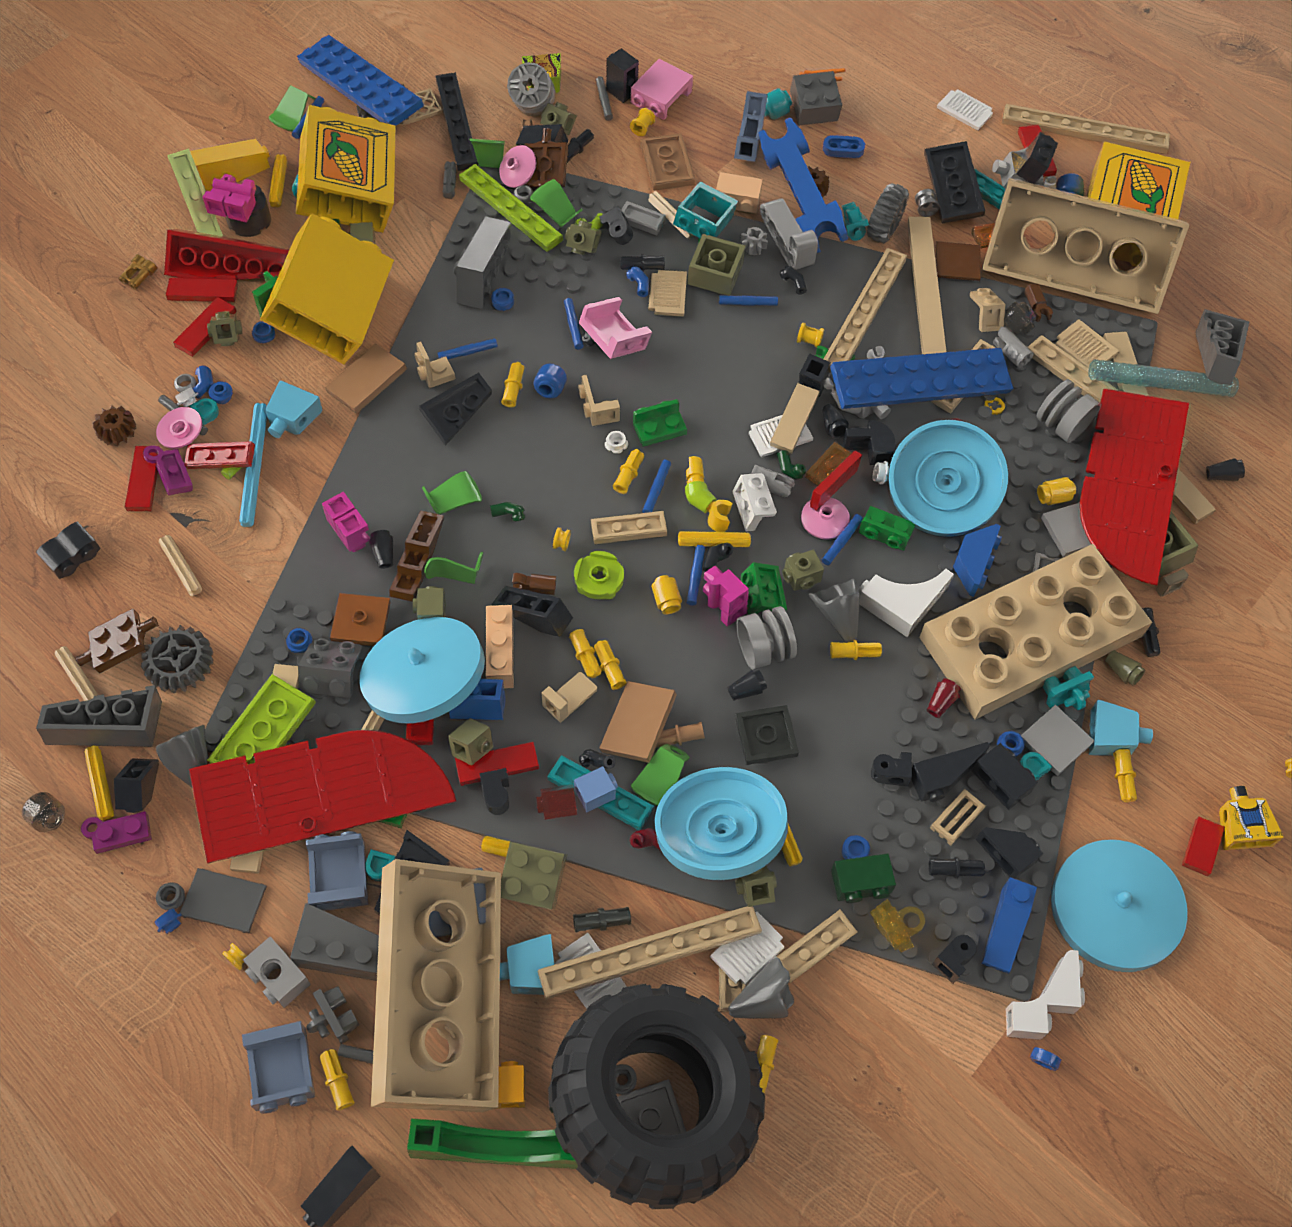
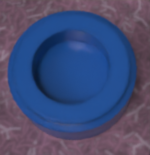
[491,288,514,311]
[842,835,870,859]
[1030,1047,1061,1071]

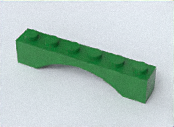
[407,1118,578,1169]

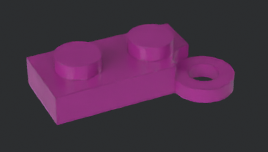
[143,445,193,496]
[81,811,152,854]

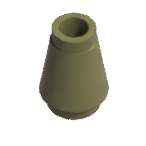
[1105,650,1146,686]

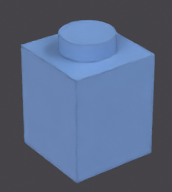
[574,766,618,813]

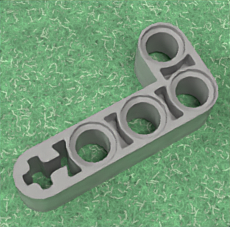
[760,198,818,270]

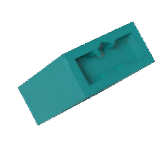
[673,182,738,239]

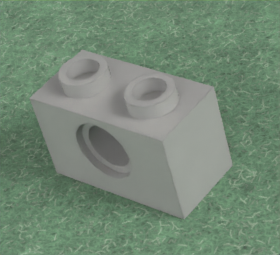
[243,936,311,1008]

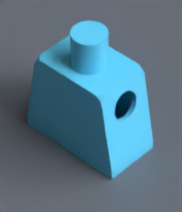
[266,380,323,438]
[1089,700,1153,756]
[500,934,554,995]

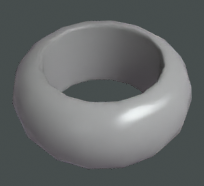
[514,185,534,203]
[174,374,196,393]

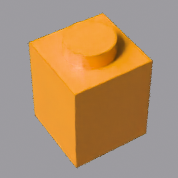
[496,1061,525,1109]

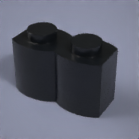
[36,521,101,579]

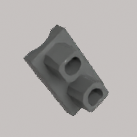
[306,987,359,1044]

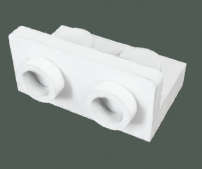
[732,473,777,532]

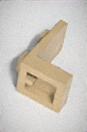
[970,288,1005,332]
[414,342,455,388]
[578,375,620,426]
[542,672,597,723]

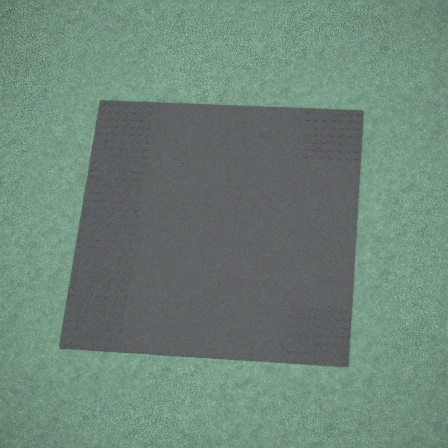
[205,167,1158,1002]

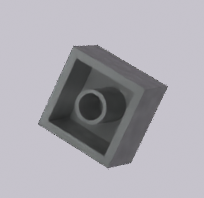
[790,71,842,126]

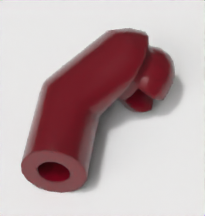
[630,828,661,851]

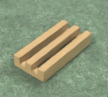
[930,789,986,846]

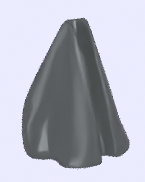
[809,579,859,643]
[156,725,209,787]
[728,957,794,1019]

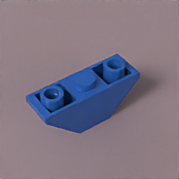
[953,524,1002,597]

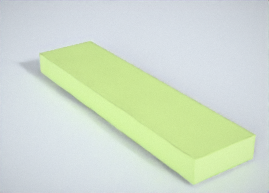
[167,149,223,236]

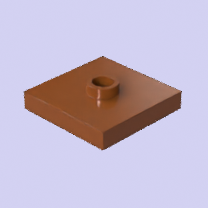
[330,593,391,646]

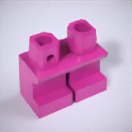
[202,174,256,222]
[322,491,370,552]
[703,566,749,627]

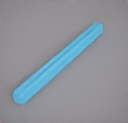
[239,403,267,527]

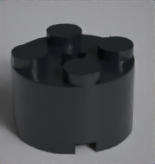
[225,185,271,237]

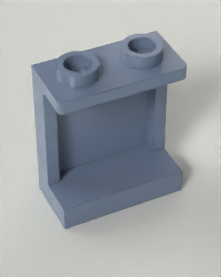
[306,831,368,911]
[242,1021,315,1114]

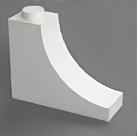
[858,569,954,637]

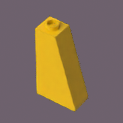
[190,139,270,191]

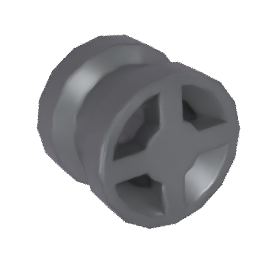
[915,189,939,217]

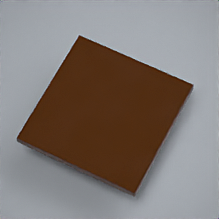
[936,241,981,281]

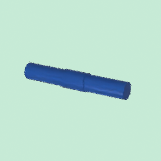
[292,96,325,139]
[719,295,778,306]
[564,298,584,350]
[437,338,498,360]
[642,460,671,513]
[822,514,863,565]
[686,545,705,606]

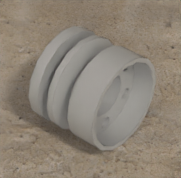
[507,62,556,116]
[1036,379,1101,443]
[737,606,797,670]

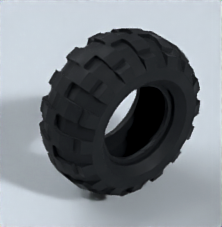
[548,984,765,1209]

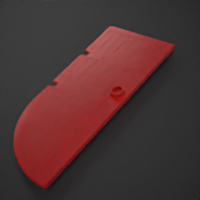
[1080,389,1189,586]
[189,730,457,864]

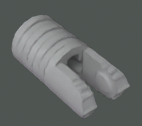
[993,326,1034,368]
[751,465,795,497]

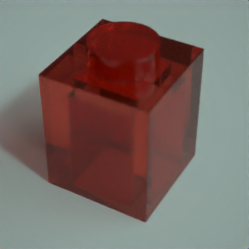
[536,784,577,820]

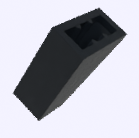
[301,1145,381,1227]

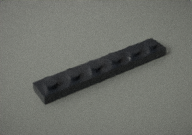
[435,72,478,171]

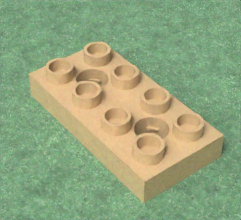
[982,178,1189,314]
[919,544,1152,719]
[371,859,501,1112]

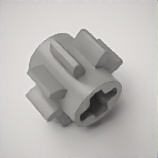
[740,227,768,255]

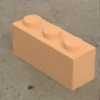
[486,605,514,688]

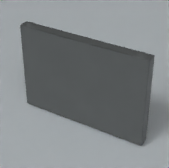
[180,868,266,933]

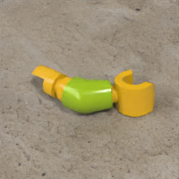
[685,456,733,532]

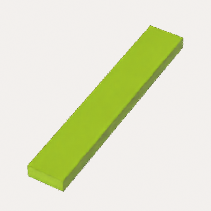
[459,164,563,252]

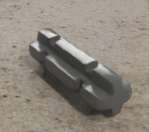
[443,161,457,199]

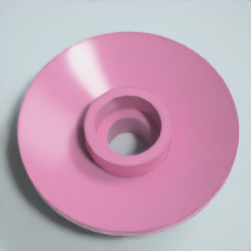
[499,145,536,188]
[156,407,202,449]
[801,498,850,539]

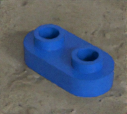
[822,135,865,158]

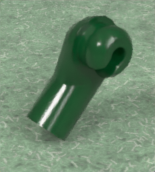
[777,450,806,480]
[490,502,525,522]

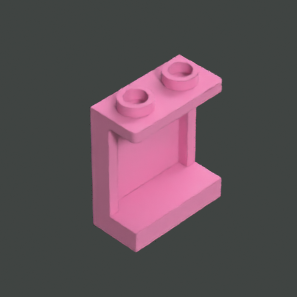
[631,59,693,120]
[579,297,652,359]

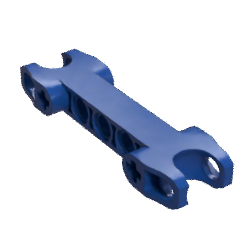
[758,118,848,253]

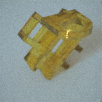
[870,899,925,952]

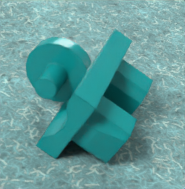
[842,202,869,241]
[1043,666,1094,710]

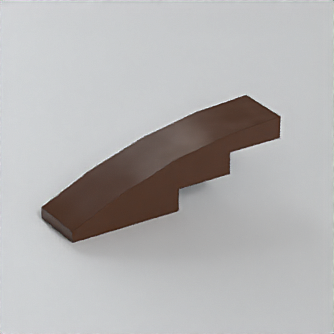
[389,510,444,602]

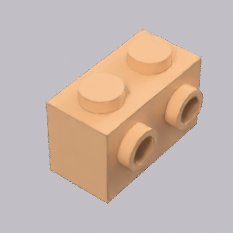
[715,172,763,214]

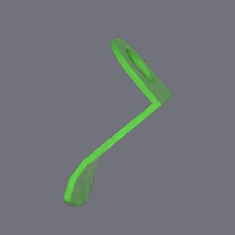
[269,85,316,132]
[470,138,505,168]
[530,179,583,227]
[422,471,482,514]
[424,552,483,584]
[631,744,690,807]

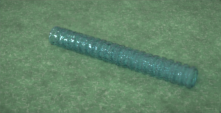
[1088,359,1239,397]

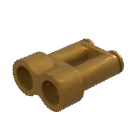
[118,254,158,290]

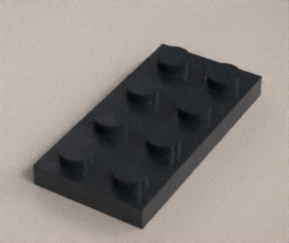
[924,141,985,223]

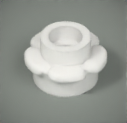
[175,387,198,407]
[605,431,628,454]
[872,461,890,485]

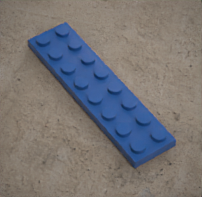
[297,35,424,126]
[830,348,1013,409]

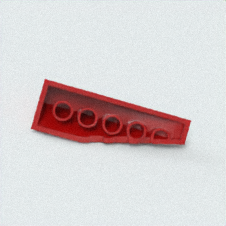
[164,229,290,280]

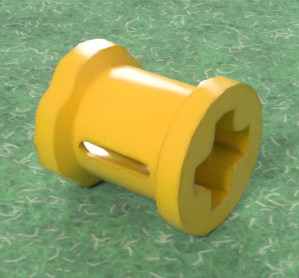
[630,108,656,136]
[796,322,824,348]

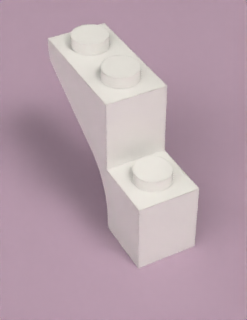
[1006,950,1085,1040]

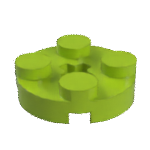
[574,551,624,599]

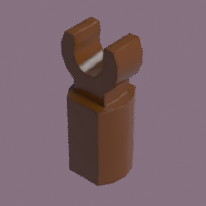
[1024,284,1053,322]
[512,573,556,595]

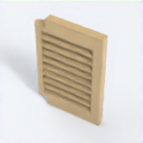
[648,270,687,317]
[1056,319,1119,370]

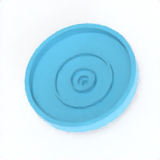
[889,420,1008,537]
[359,617,485,723]
[655,767,788,880]
[1051,840,1188,972]

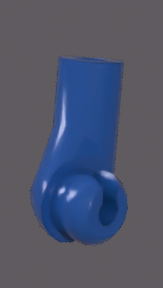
[626,267,649,297]
[193,365,214,399]

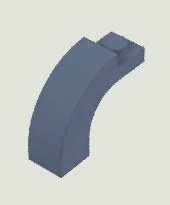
[734,91,768,162]

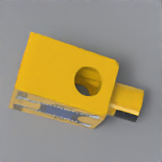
[1219,786,1284,850]

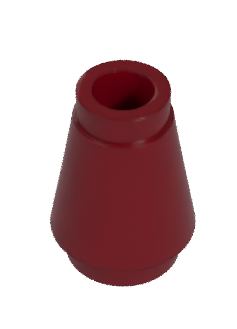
[926,678,961,718]

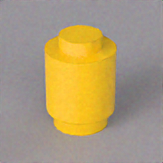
[1037,477,1076,505]
[651,575,682,615]

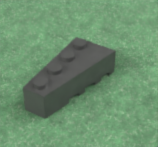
[454,217,511,309]
[1195,309,1250,385]
[36,685,162,747]
[290,903,379,981]

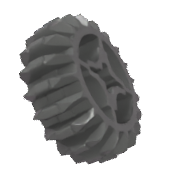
[867,183,909,244]
[141,625,214,694]

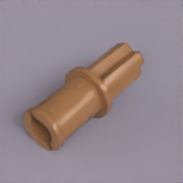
[656,722,705,748]

